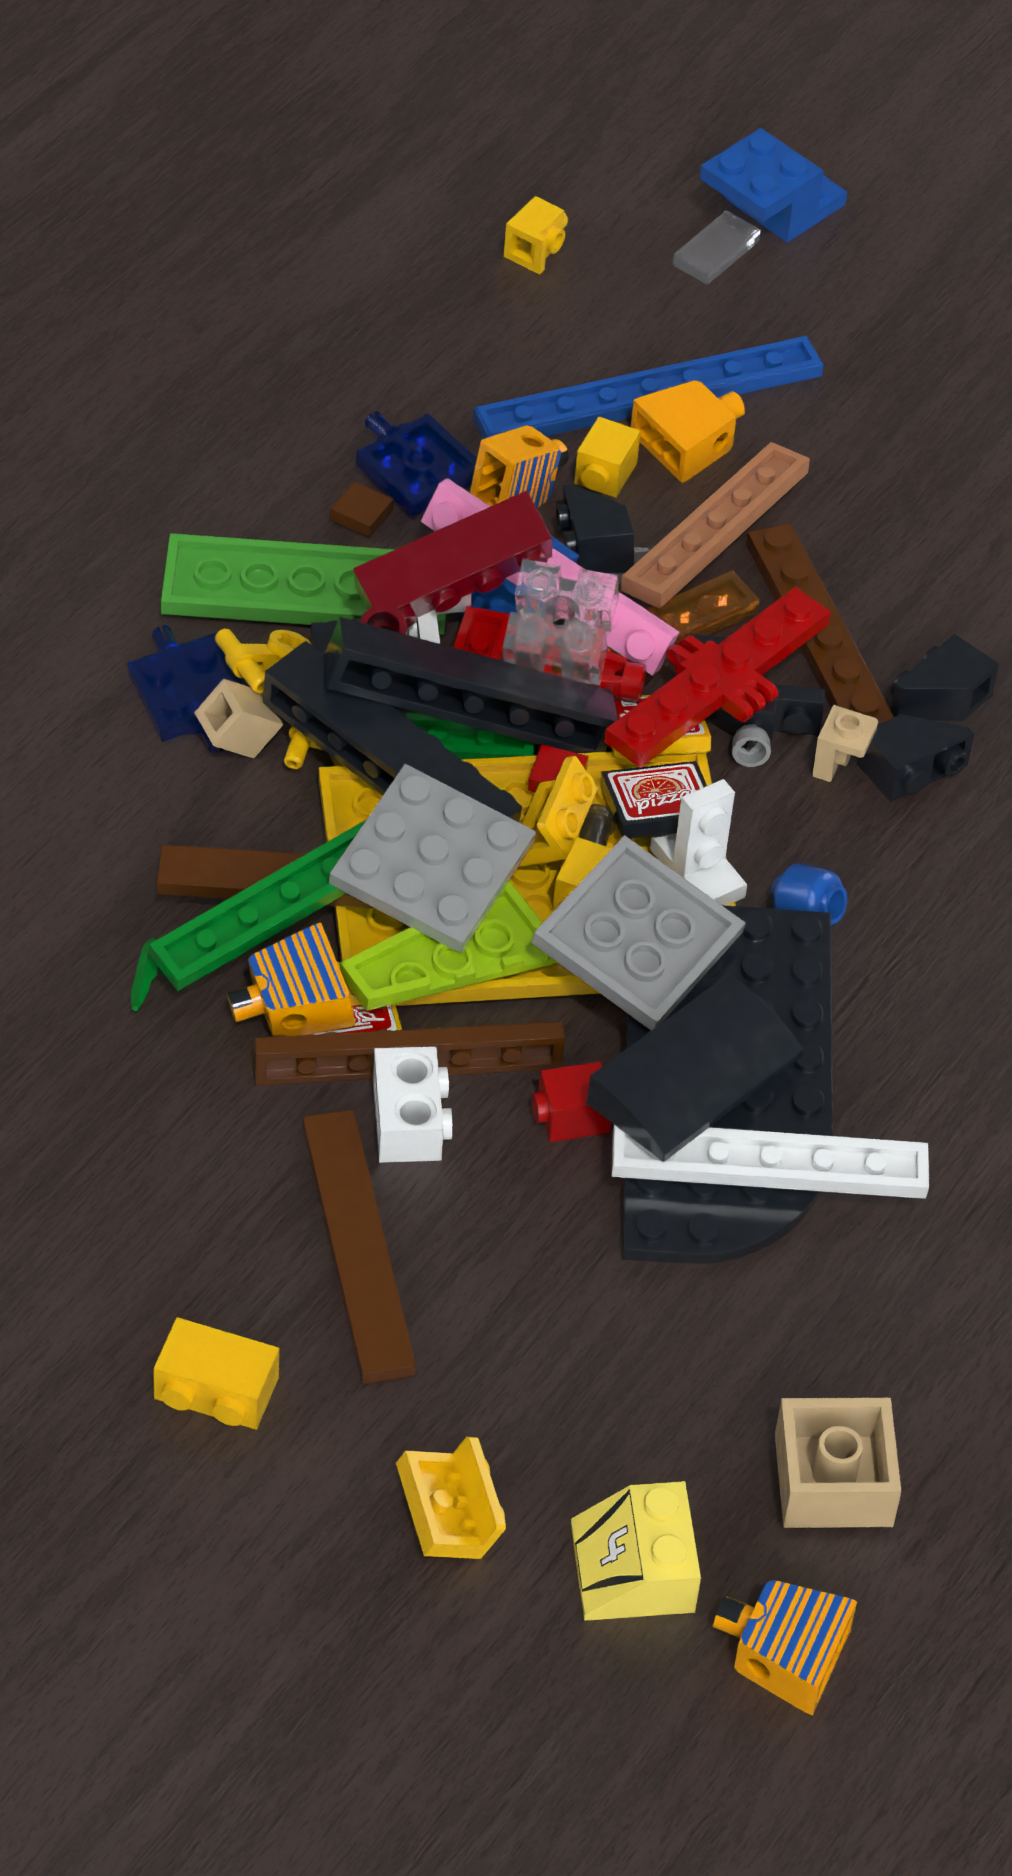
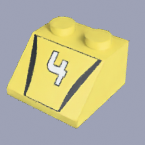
[570,1481,701,1621]

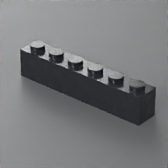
[323,617,618,753]
[263,641,522,823]

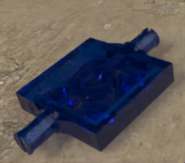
[356,411,477,517]
[127,625,243,753]

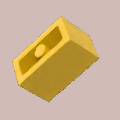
[154,1317,279,1430]

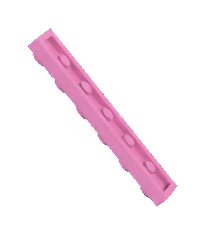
[421,478,680,676]

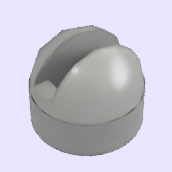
[732,724,771,767]

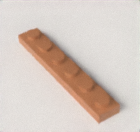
[621,442,810,608]

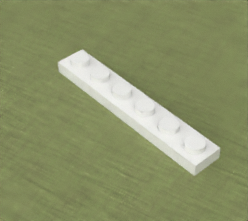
[611,1125,929,1199]

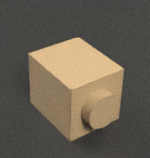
[194,679,283,758]

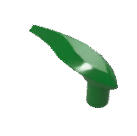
[131,937,158,1011]

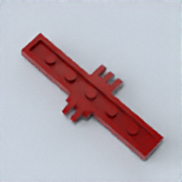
[604,587,831,768]

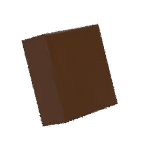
[330,481,394,538]

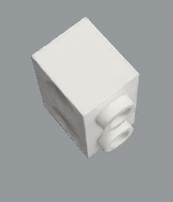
[373,1047,452,1163]

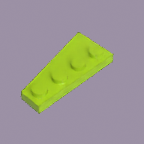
[339,881,558,1011]

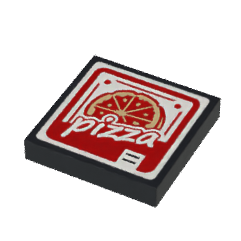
[601,761,707,839]

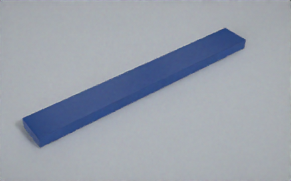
[473,336,824,439]

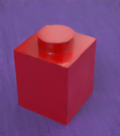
[531,1061,611,1142]

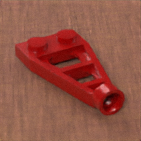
[453,606,646,703]

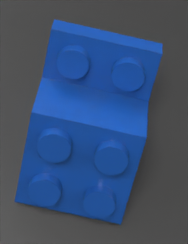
[700,128,847,243]

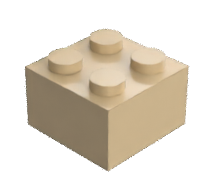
[775,1398,901,1528]

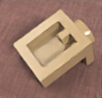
[812,705,878,782]

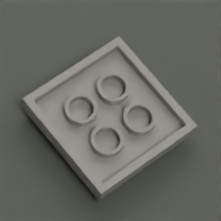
[329,764,536,953]
[531,835,746,1031]

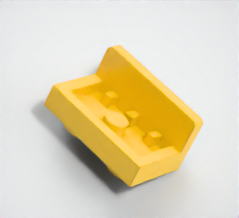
[518,756,598,867]
[396,1437,506,1559]

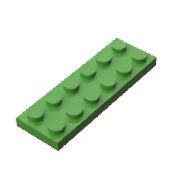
[161,533,446,634]

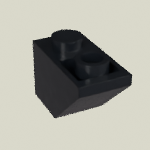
[556,484,634,575]
[890,634,999,721]
[857,714,974,802]

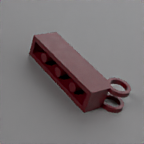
[353,490,552,635]

